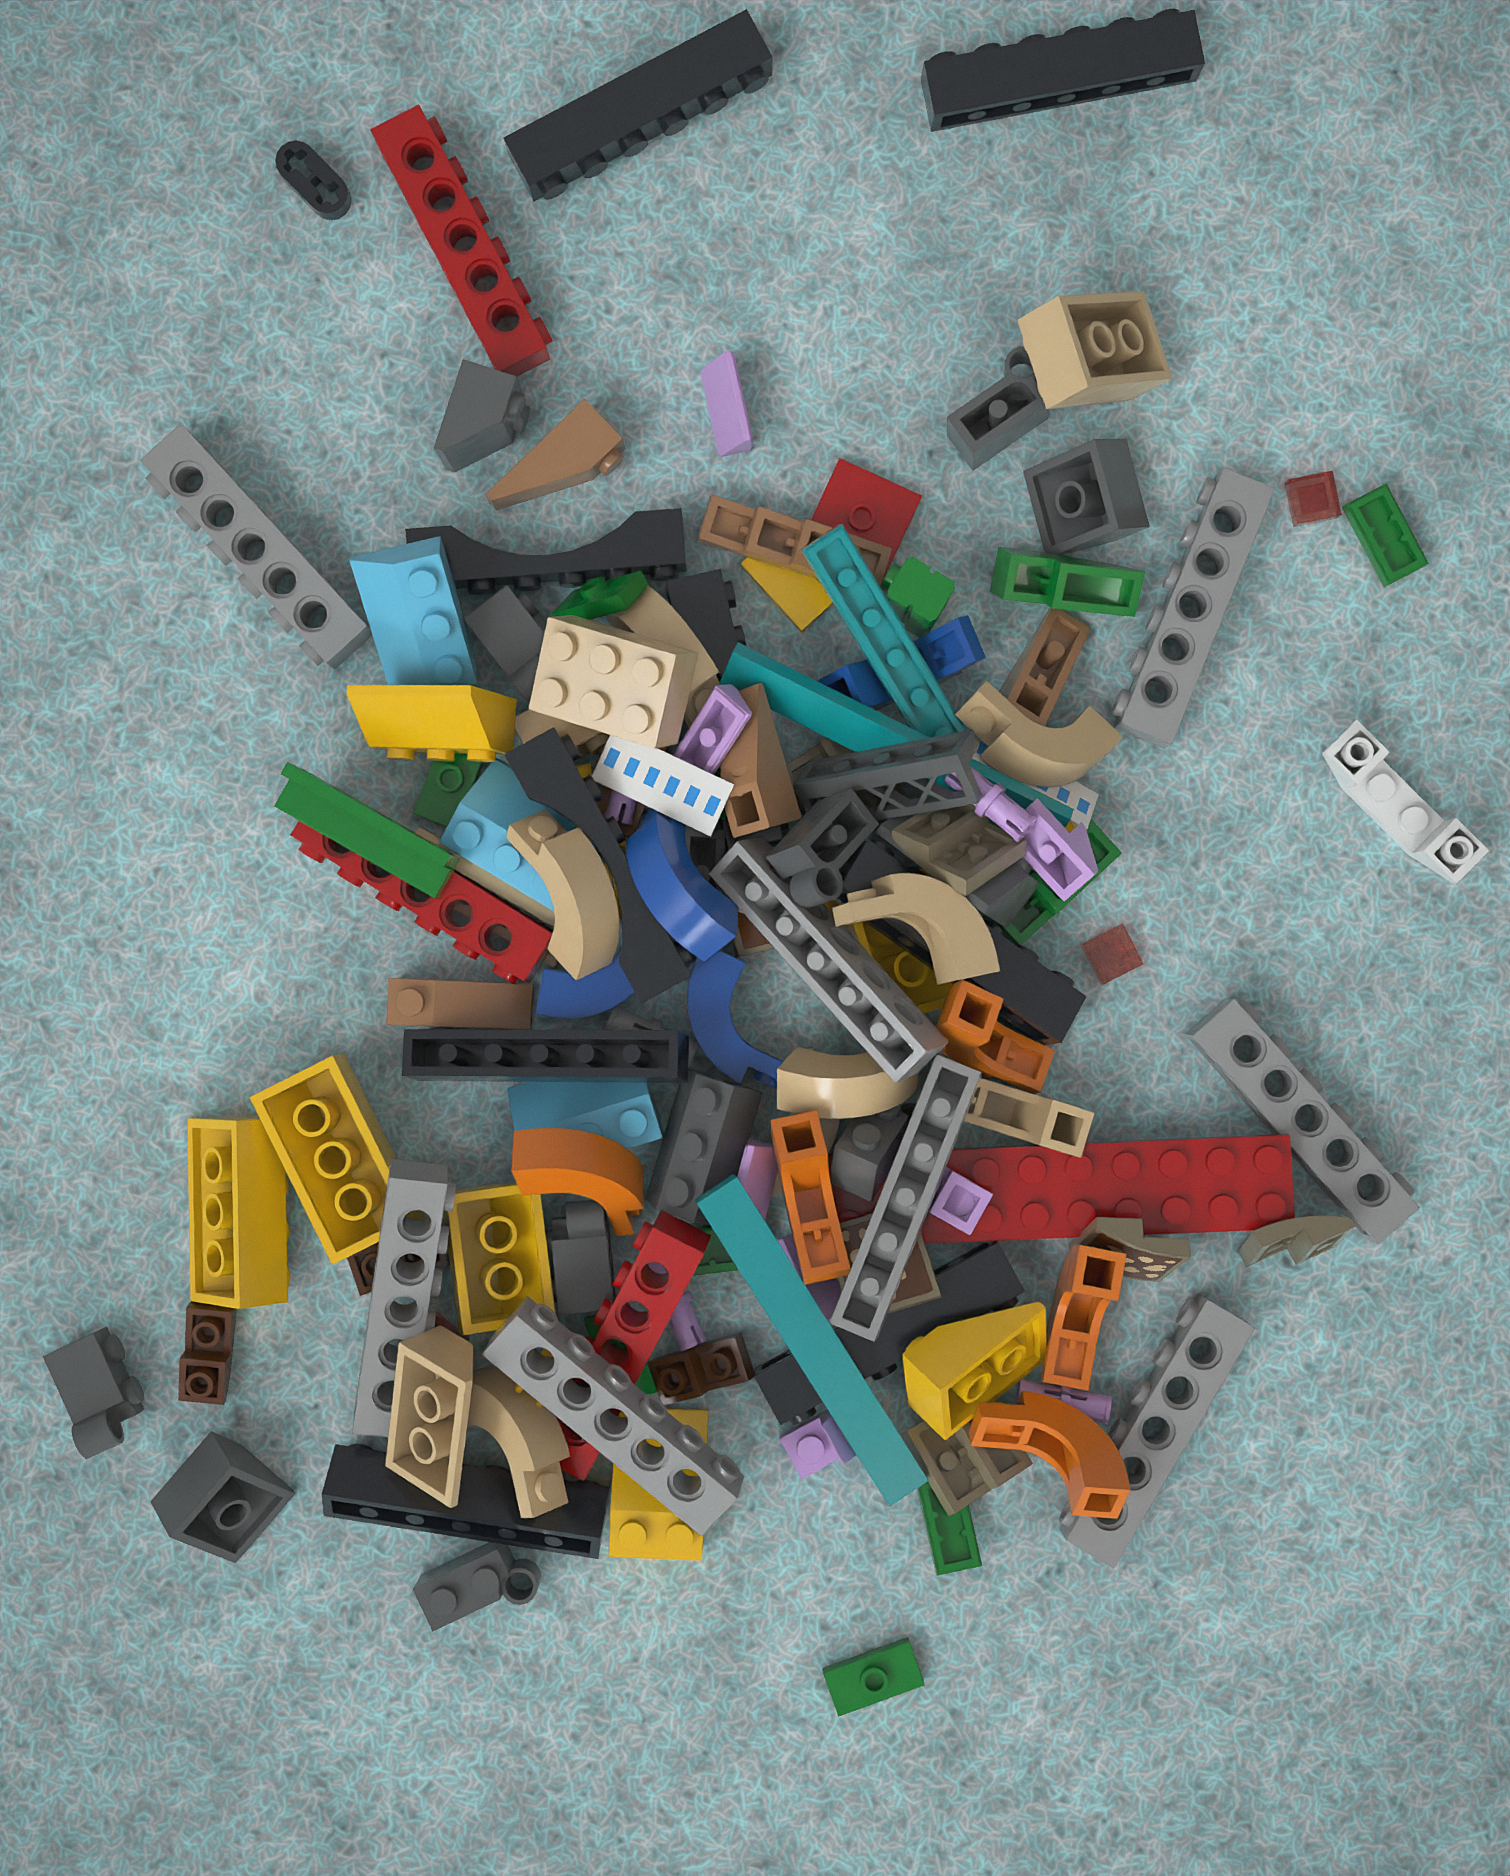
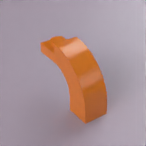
[935,979,1055,1094]
[770,1110,851,1285]
[511,1128,644,1236]
[1040,1244,1126,1391]
[969,1391,1131,1519]

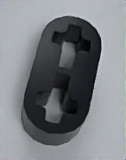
[275,140,352,220]

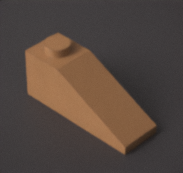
[485,399,625,510]
[999,608,1091,726]
[386,978,533,1030]

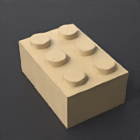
[1017,291,1173,409]
[529,615,699,749]

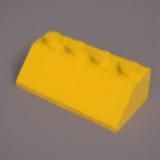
[249,1053,425,1265]
[187,1116,291,1309]

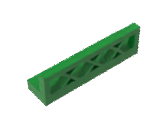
[274,762,461,899]

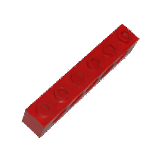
[370,104,553,377]
[290,821,553,984]
[555,1210,711,1481]

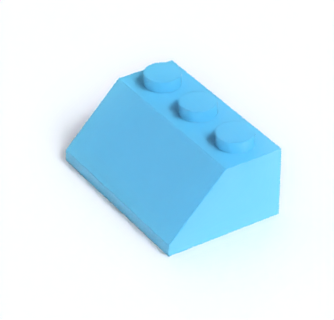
[349,536,478,685]
[439,758,600,911]
[507,1082,664,1149]

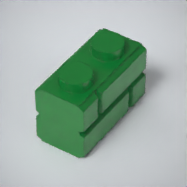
[880,556,955,638]

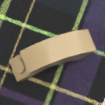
[606,585,720,728]
[955,681,1123,787]
[506,809,619,981]
[832,873,1000,984]
[777,1046,918,1119]
[964,1078,1095,1158]
[467,1367,570,1518]

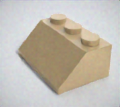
[385,1325,473,1508]

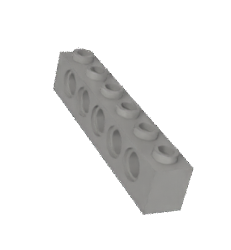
[140,423,372,669]
[1111,467,1275,748]
[709,836,949,1083]
[1185,998,1420,1245]
[830,1054,982,1342]
[352,1158,456,1437]
[1059,1293,1255,1569]
[482,1296,744,1536]

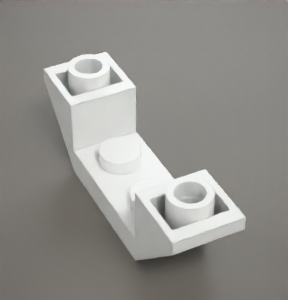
[1322,720,1489,884]

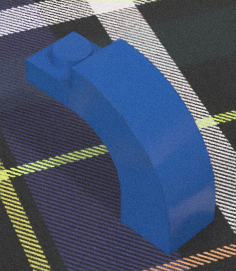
[817,615,986,710]
[626,809,738,962]
[536,944,635,1019]
[687,950,784,1089]

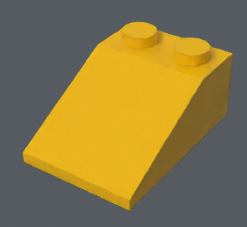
[902,1301,1047,1440]
[608,1408,709,1561]

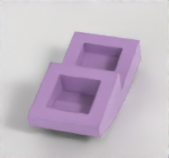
[929,1167,993,1235]

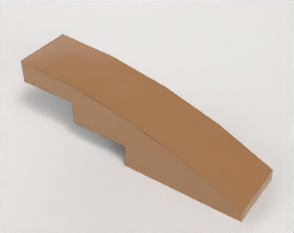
[696,494,892,586]

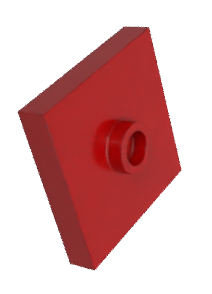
[811,458,922,581]

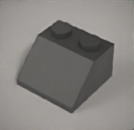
[434,359,530,472]
[1023,439,1150,555]
[150,1431,295,1563]

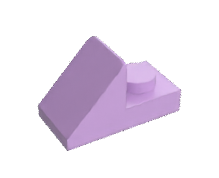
[1023,798,1098,901]
[779,1410,856,1480]

